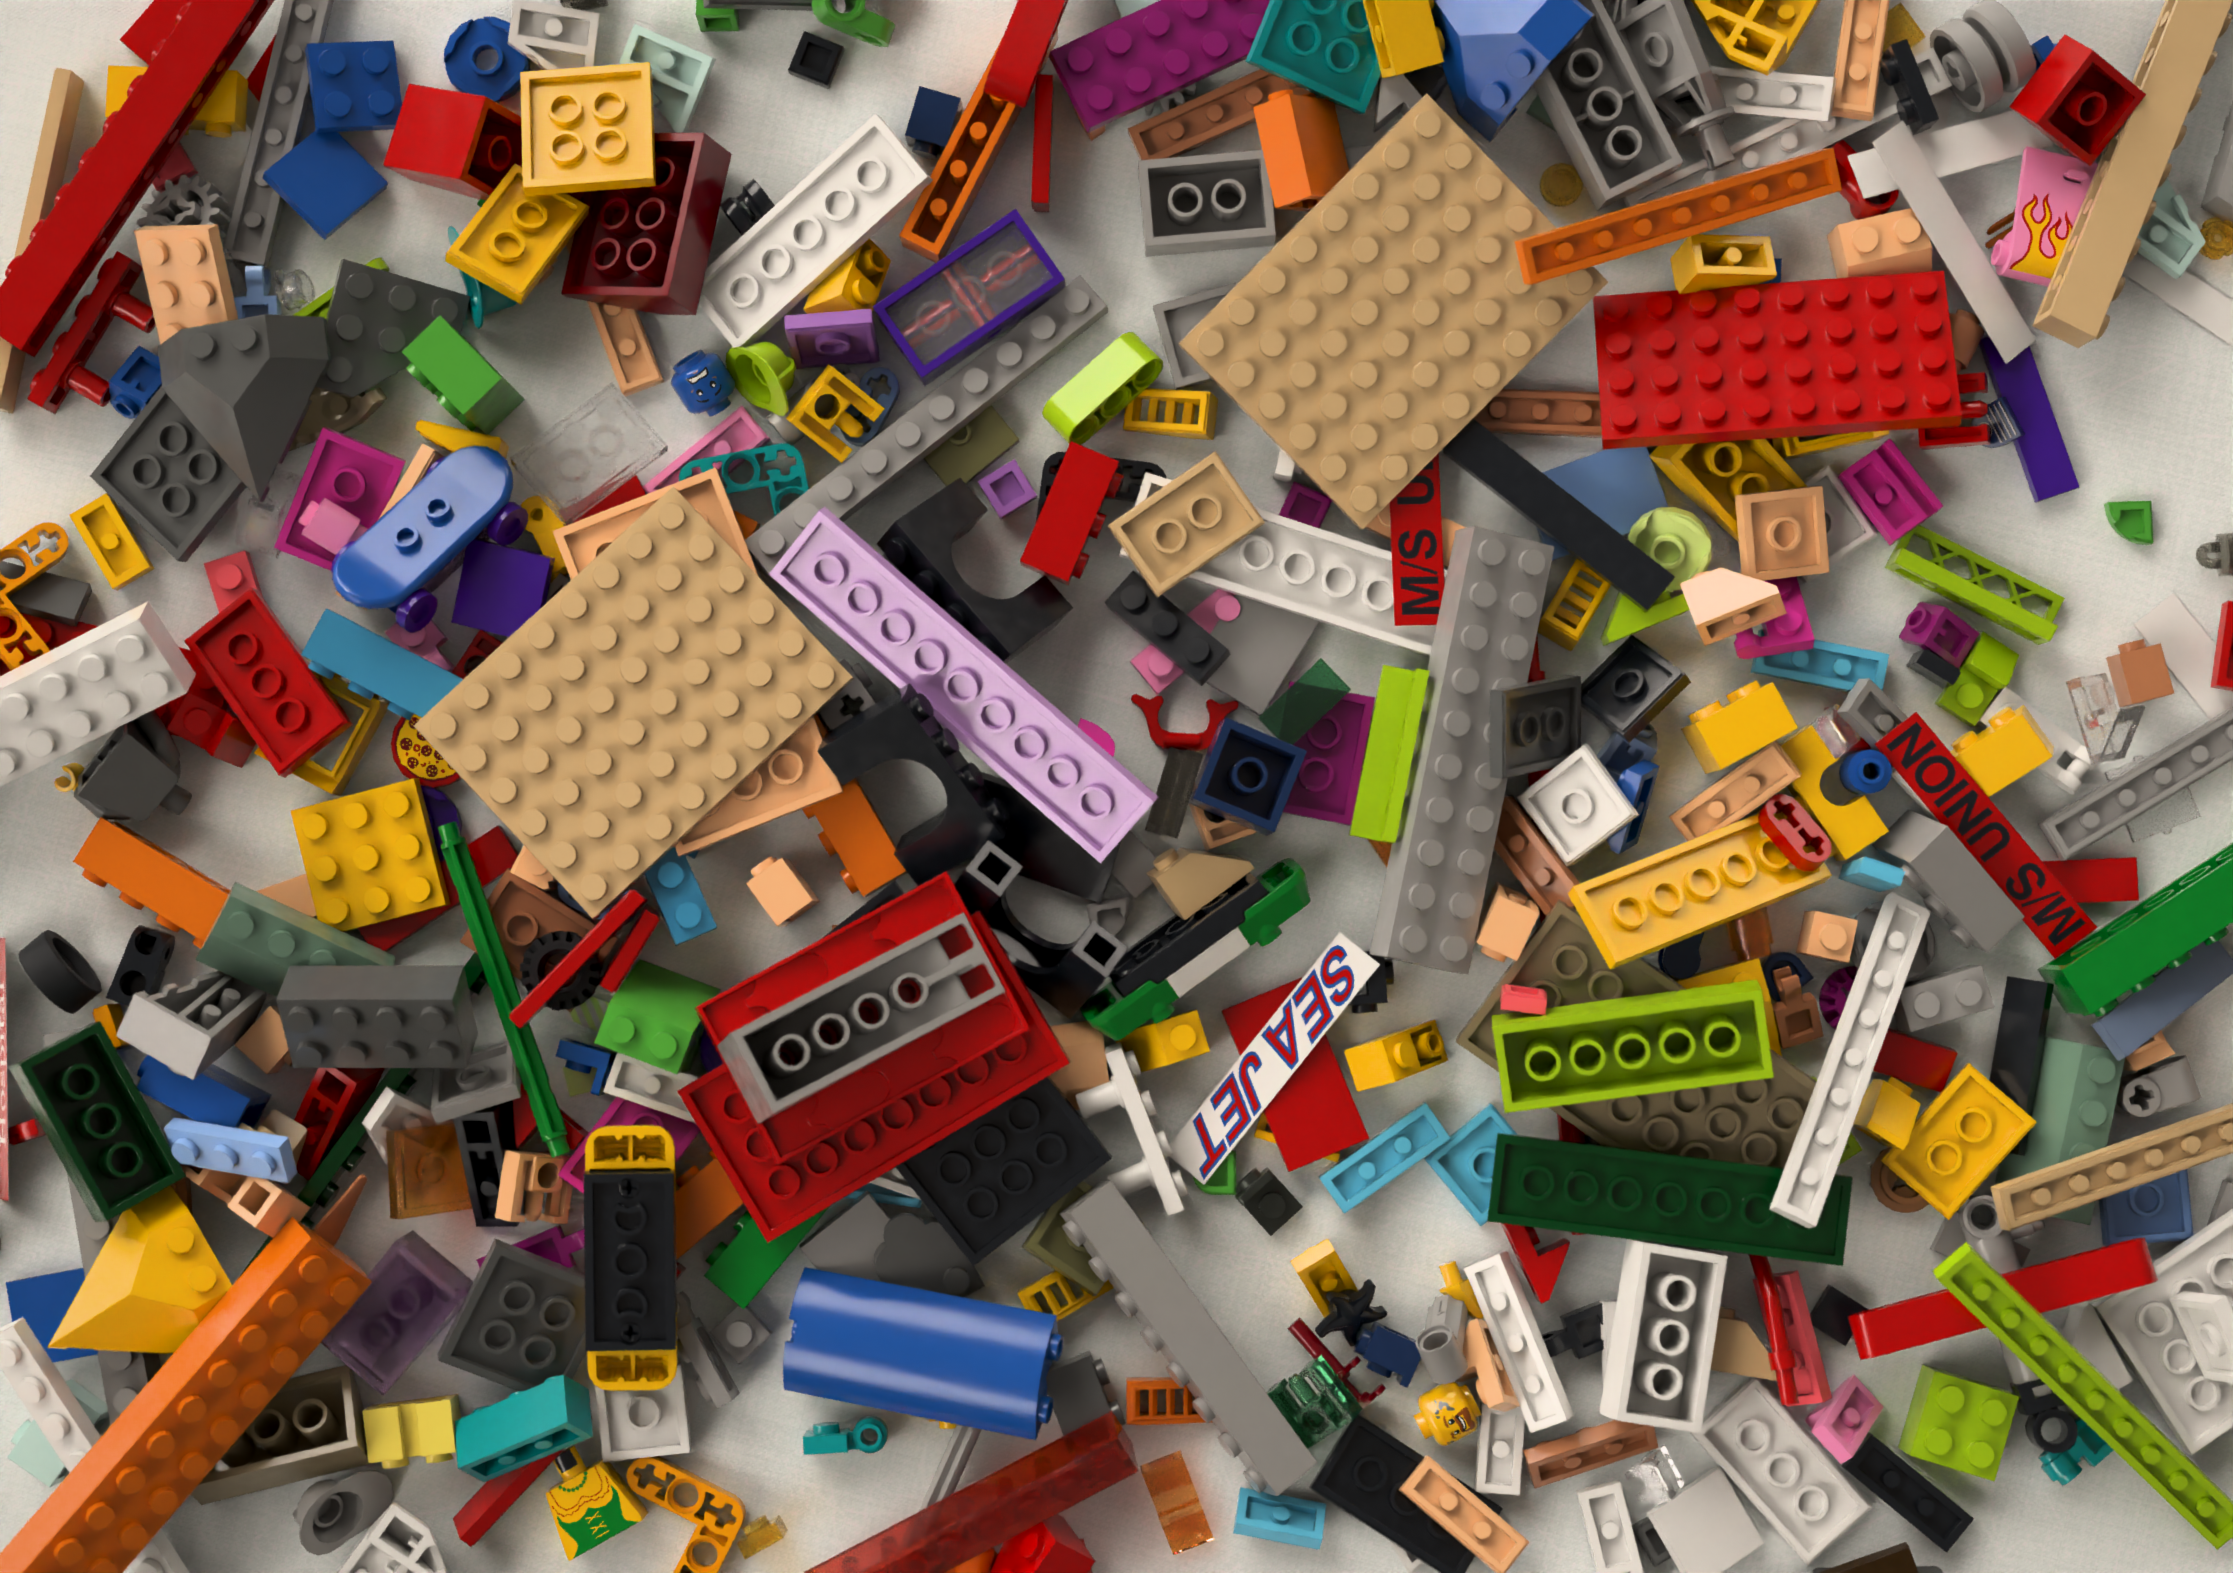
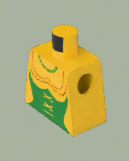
[546,1446,649,1561]

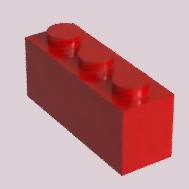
[1020,441,1124,586]

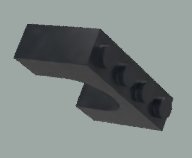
[876,478,1073,664]
[817,683,1010,886]
[954,840,1128,1019]

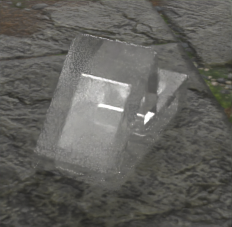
[2066,673,2145,765]

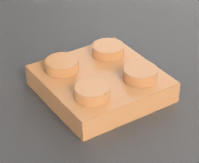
[1735,486,1830,581]

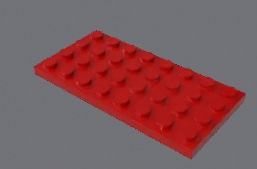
[1593,271,1962,450]
[677,910,1071,1243]

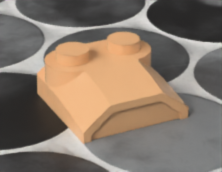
[1049,1021,1109,1110]

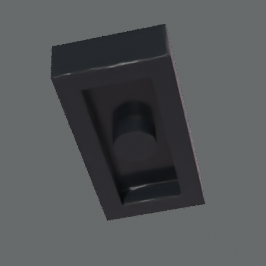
[1880,39,1939,135]

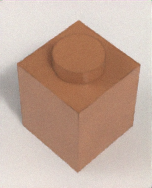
[2106,639,2174,707]

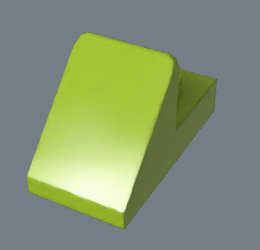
[1600,591,1690,646]
[1935,631,2019,727]

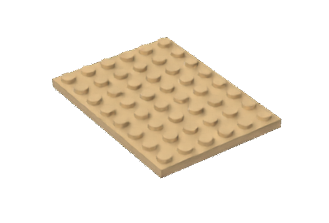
[1178,94,1608,530]
[413,486,854,920]

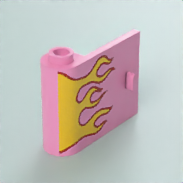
[1991,146,2099,287]

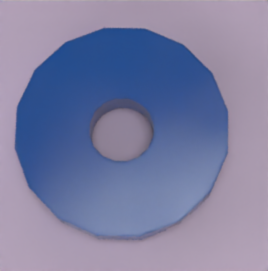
[444,17,531,103]

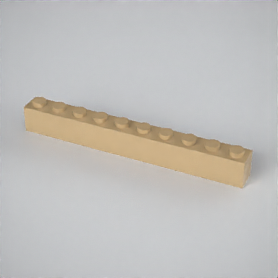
[2032,0,2233,348]

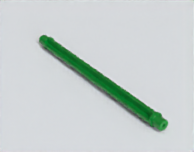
[438,822,571,1158]

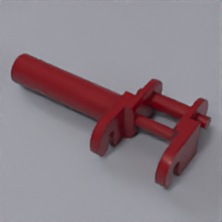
[1287,1317,1386,1417]

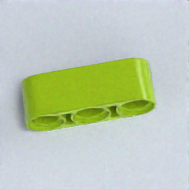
[1042,332,1163,445]

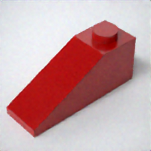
[294,1068,385,1181]

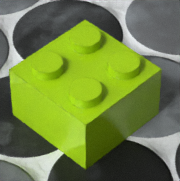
[1898,1364,2019,1481]

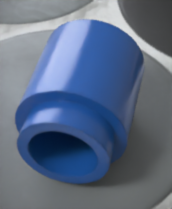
[1839,750,1892,795]

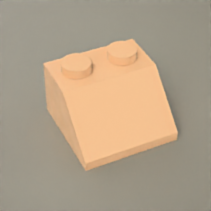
[1827,208,1932,278]

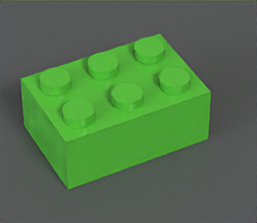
[402,315,525,435]

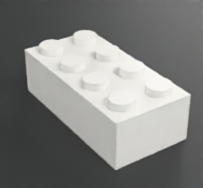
[1600,1239,1728,1433]

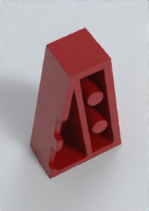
[990,1497,1095,1573]

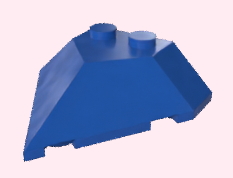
[1431,0,1594,142]

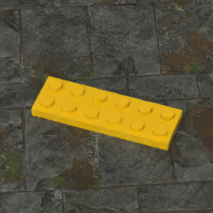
[1568,812,1832,970]

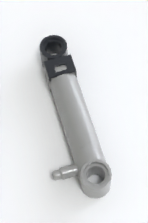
[1957,1195,2078,1453]

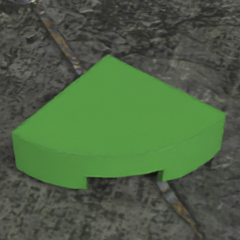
[2104,501,2153,545]

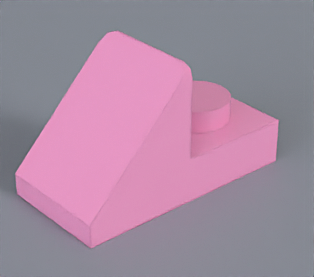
[1805,1375,1883,1464]

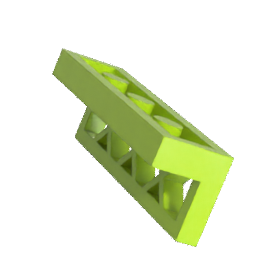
[1885,525,2065,645]
[1349,665,1430,844]

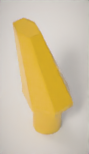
[1439,1261,1484,1319]

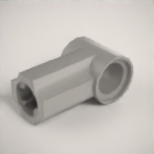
[1415,1295,1468,1384]

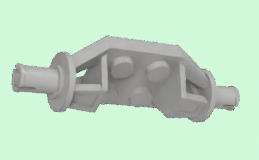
[1612,0,1736,171]

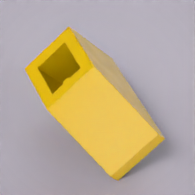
[803,238,891,314]
[1344,1019,1449,1092]

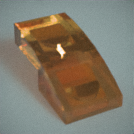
[1140,1450,1214,1555]

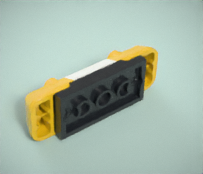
[583,1125,677,1391]

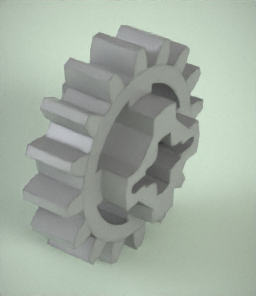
[137,175,230,239]

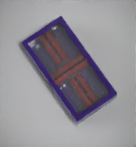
[873,208,1066,386]

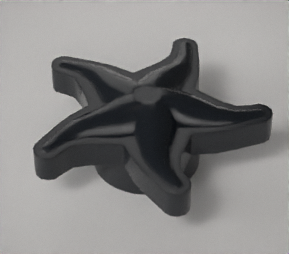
[1315,1279,1387,1346]

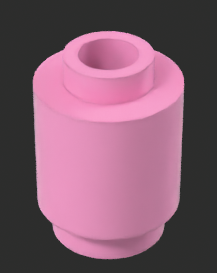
[298,497,368,555]

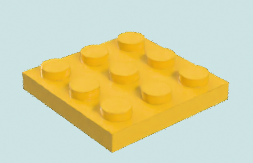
[520,62,656,196]
[291,778,450,932]

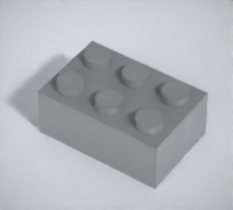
[1138,150,1276,257]

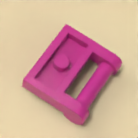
[1734,577,1815,659]

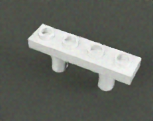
[1075,1041,1189,1216]

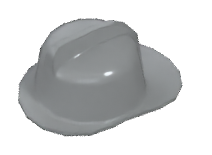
[293,1470,393,1555]

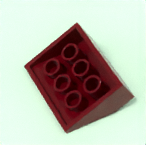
[561,133,732,315]

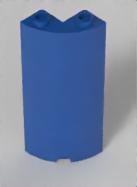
[783,1267,1064,1440]

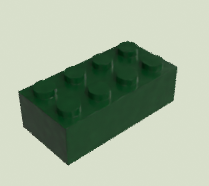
[9,1021,186,1222]

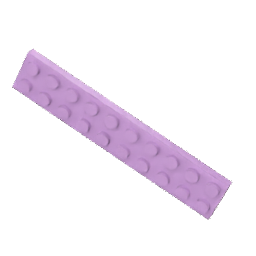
[769,507,1158,863]

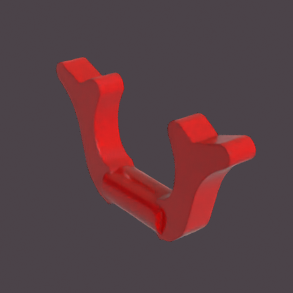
[1131,694,1239,752]

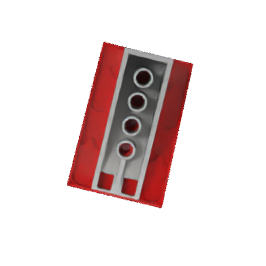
[695,871,1030,1165]

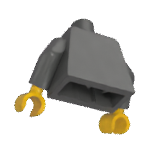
[54,710,192,821]

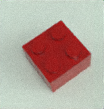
[2009,34,2146,166]

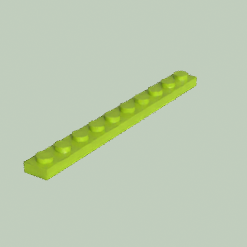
[1933,1242,2233,1550]

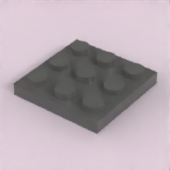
[90,386,246,562]
[437,1239,587,1391]

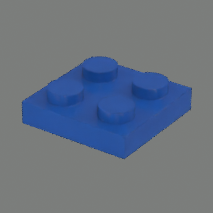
[305,40,402,133]

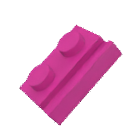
[1838,439,1943,546]

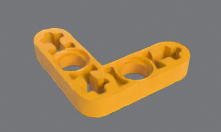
[0,522,69,671]
[626,1456,746,1573]

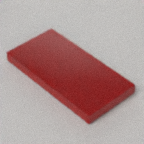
[184,587,353,778]
[1221,977,1369,1172]

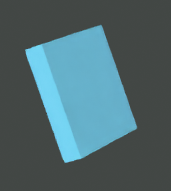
[1424,1103,1517,1226]

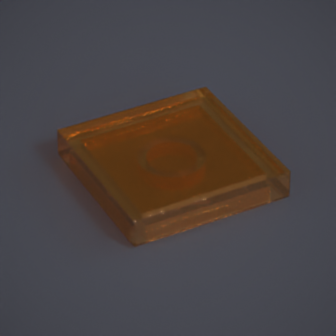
[386,1122,472,1219]

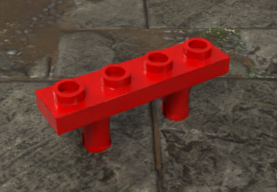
[27,251,156,414]

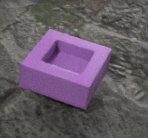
[978,459,1037,520]

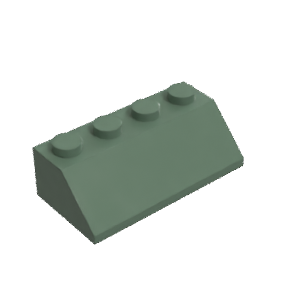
[195,882,396,997]
[1992,1036,2125,1225]

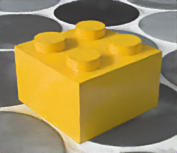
[1681,680,1798,774]

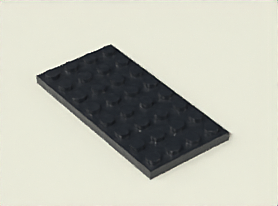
[821,881,1112,1266]

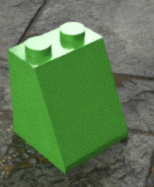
[594,959,721,1074]

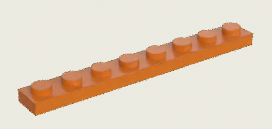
[1514,148,1842,285]

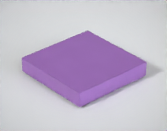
[784,309,880,369]

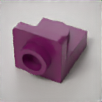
[1899,602,1980,669]

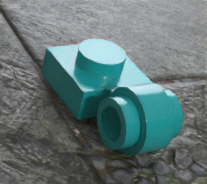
[803,1416,888,1455]
[2038,1417,2113,1486]

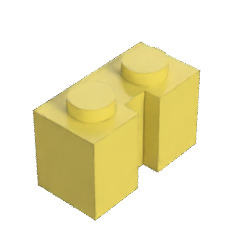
[363,1394,461,1469]

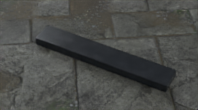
[1443,419,1675,613]

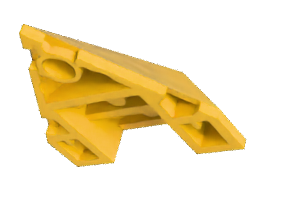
[1691,0,1821,76]
[48,1186,232,1354]

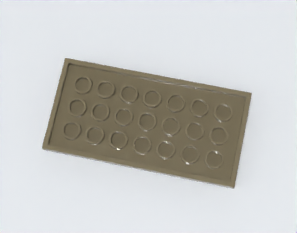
[1456,899,1817,1168]

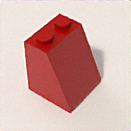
[383,84,522,200]

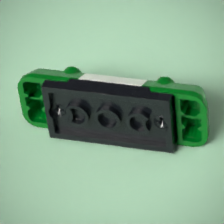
[1080,858,1311,1041]

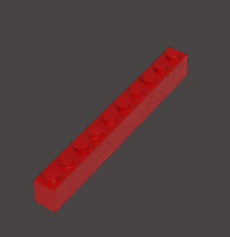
[0,0,274,358]

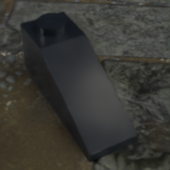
[453,1100,520,1227]

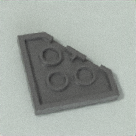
[315,259,470,398]

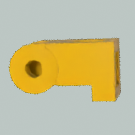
[521,496,569,583]

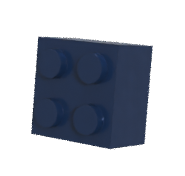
[1187,717,1307,836]

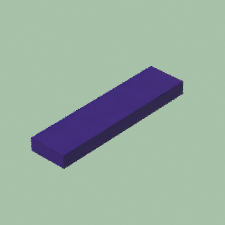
[1979,337,2079,503]

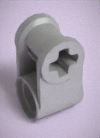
[2115,1055,2201,1117]

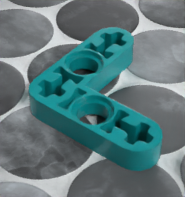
[679,444,809,516]

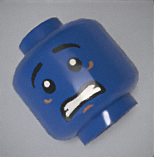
[671,350,736,417]

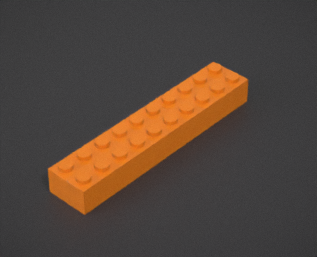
[0,1217,372,1573]

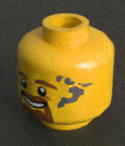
[1414,1381,1482,1446]

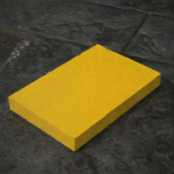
[445,163,590,305]
[1880,1063,2037,1220]

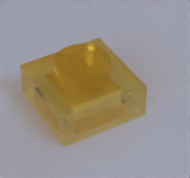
[737,1515,788,1559]

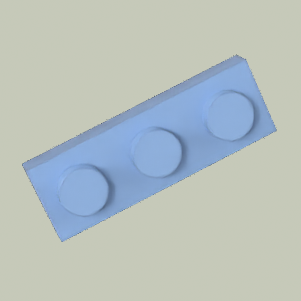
[164,1117,297,1183]

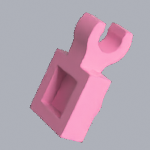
[385,620,455,673]

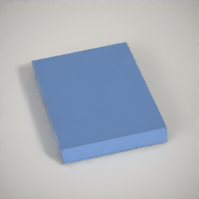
[1536,447,1669,561]

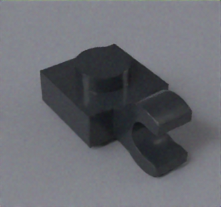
[1542,1301,1604,1359]

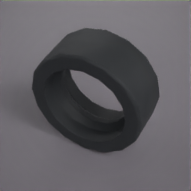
[19,930,102,1014]

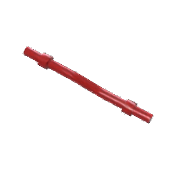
[1748,1254,1799,1405]

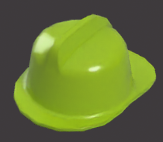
[725,342,796,416]

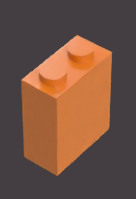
[1253,89,1349,212]

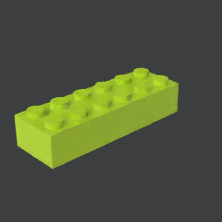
[1491,980,1774,1113]

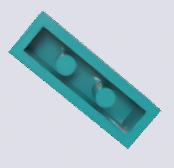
[455,1375,593,1482]

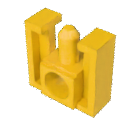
[786,364,885,463]

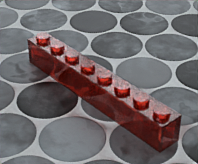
[804,1411,1139,1573]

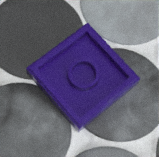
[451,538,555,637]

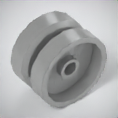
[1930,0,2036,112]

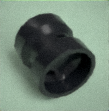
[720,179,775,235]

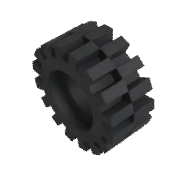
[520,931,603,1011]

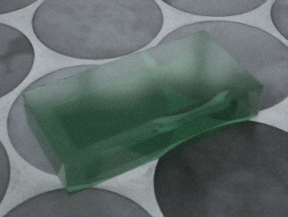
[1258,658,1351,745]

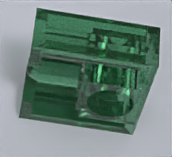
[1267,1355,1362,1449]

